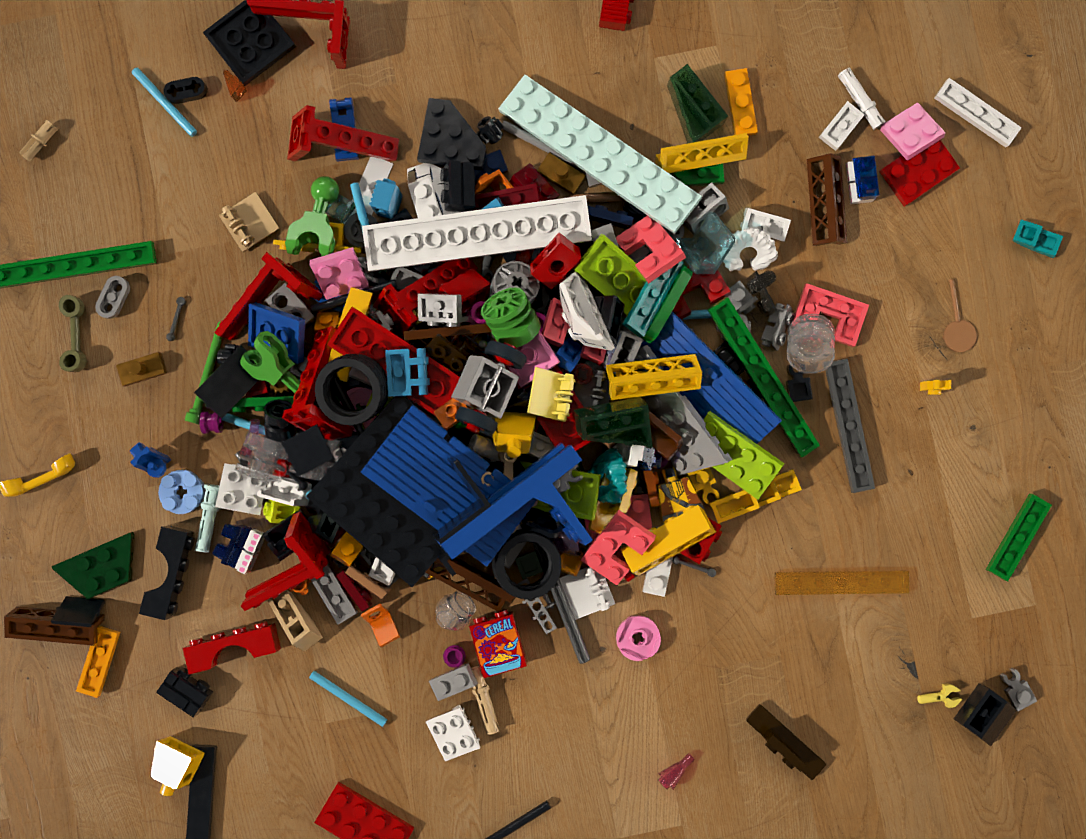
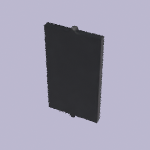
[194,345,259,418]

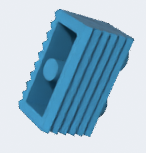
[369,178,403,219]

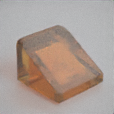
[223,70,247,102]

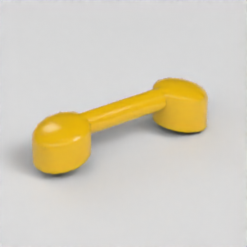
[0,453,75,497]

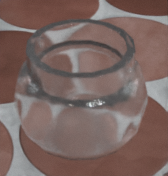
[435,591,476,631]

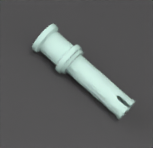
[195,484,221,553]

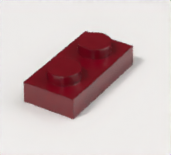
[336,568,372,612]

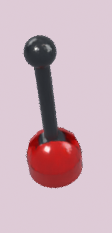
[274,458,308,490]

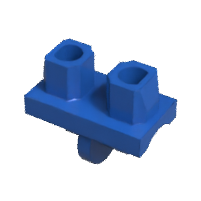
[130,442,171,478]

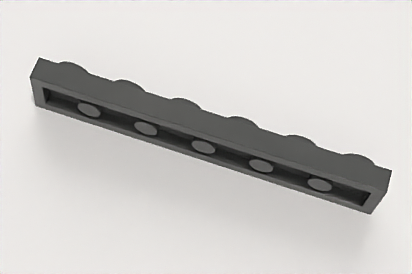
[824,359,875,493]

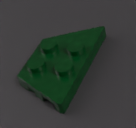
[51,532,134,599]

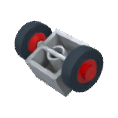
[451,341,527,435]

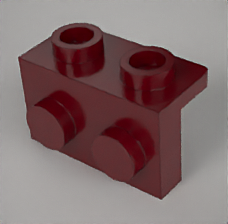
[509,163,560,201]

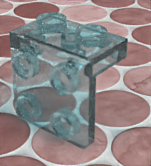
[675,212,736,274]

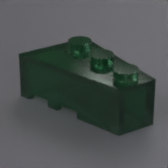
[667,64,728,144]
[574,397,653,448]

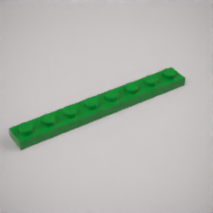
[0,241,157,289]
[707,297,820,458]

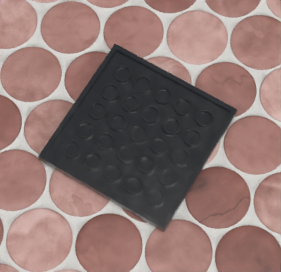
[306,396,492,587]

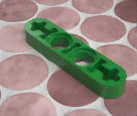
[640,265,693,343]

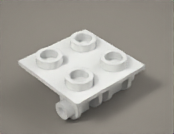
[215,463,269,515]
[559,567,615,620]
[426,705,481,761]

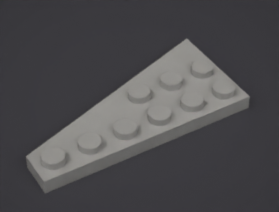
[634,345,733,475]

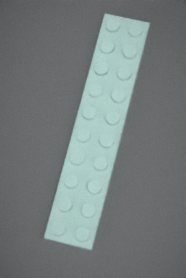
[498,75,702,234]

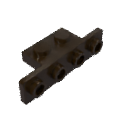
[425,334,495,377]
[746,704,826,780]

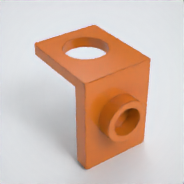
[475,169,514,194]
[434,398,473,430]
[361,604,400,647]

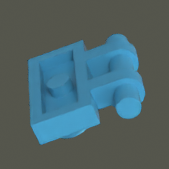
[385,348,430,397]

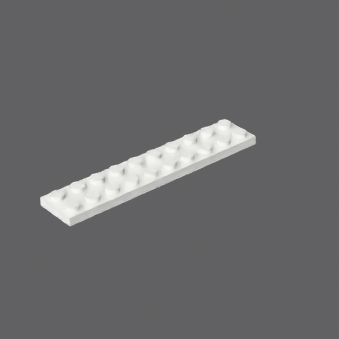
[362,195,592,272]

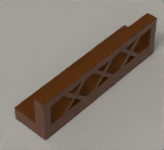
[807,153,847,246]
[404,323,495,356]
[622,398,683,461]
[425,551,514,612]
[4,606,105,646]

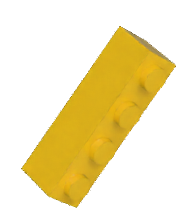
[621,505,716,576]

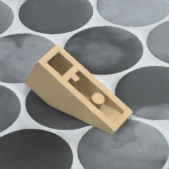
[267,589,323,651]

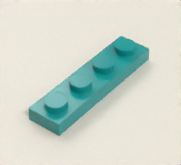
[623,261,684,337]

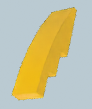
[328,287,373,382]
[710,469,802,524]

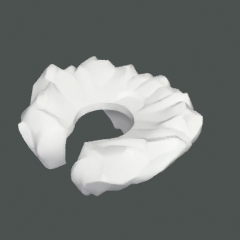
[720,228,778,271]

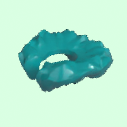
[588,448,628,504]

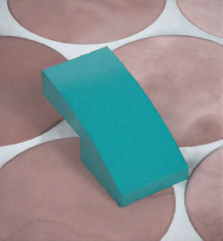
[1012,219,1063,258]

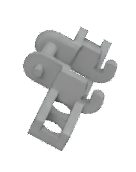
[517,578,557,634]

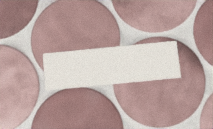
[342,157,393,237]

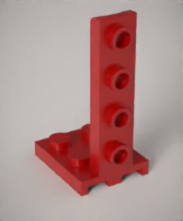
[247,0,350,69]
[287,105,399,161]
[214,252,324,341]
[373,258,478,340]
[282,326,354,441]
[241,511,331,611]

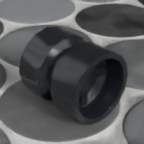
[264,399,294,442]

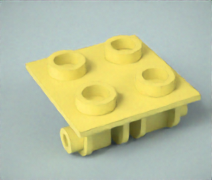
[527,367,576,422]

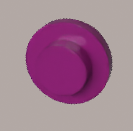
[443,645,466,668]

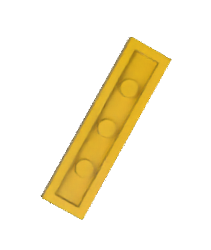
[655,133,749,173]
[606,354,702,400]

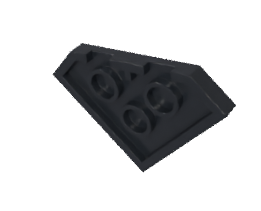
[417,98,487,170]

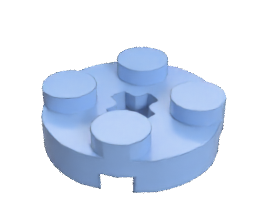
[158,470,205,514]

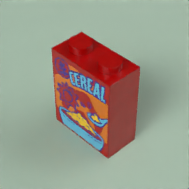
[469,609,527,678]

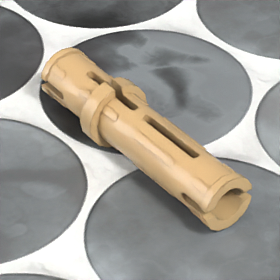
[471,665,500,735]

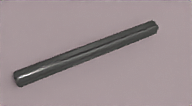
[533,543,590,664]

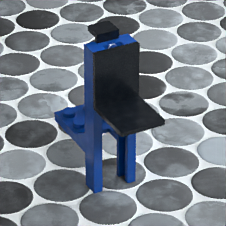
[432,443,593,577]

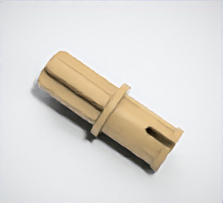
[19,120,58,161]

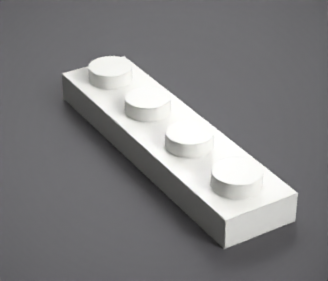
[934,78,1022,148]

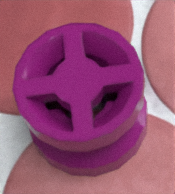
[200,412,224,434]

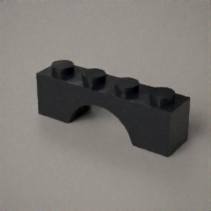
[139,525,195,620]

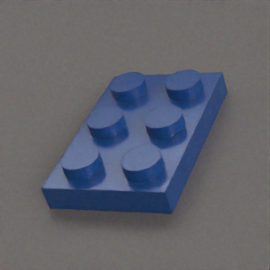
[248,302,305,364]

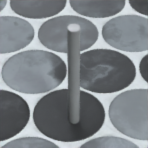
[502,120,579,169]

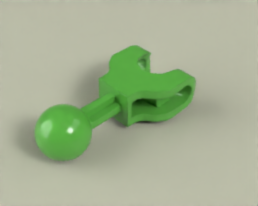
[285,176,339,257]
[240,331,319,407]

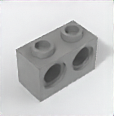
[683,182,729,236]
[265,283,316,330]

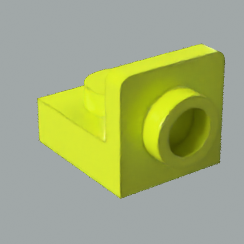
[263,499,300,523]

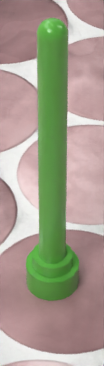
[184,321,223,425]

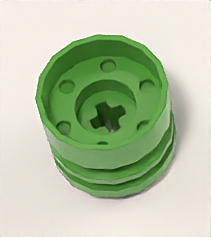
[481,287,541,348]

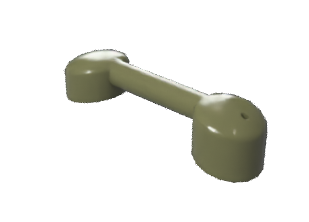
[59,295,87,373]

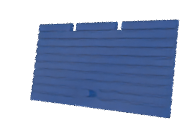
[640,311,782,444]
[361,405,537,567]

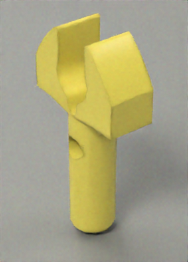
[917,683,962,708]

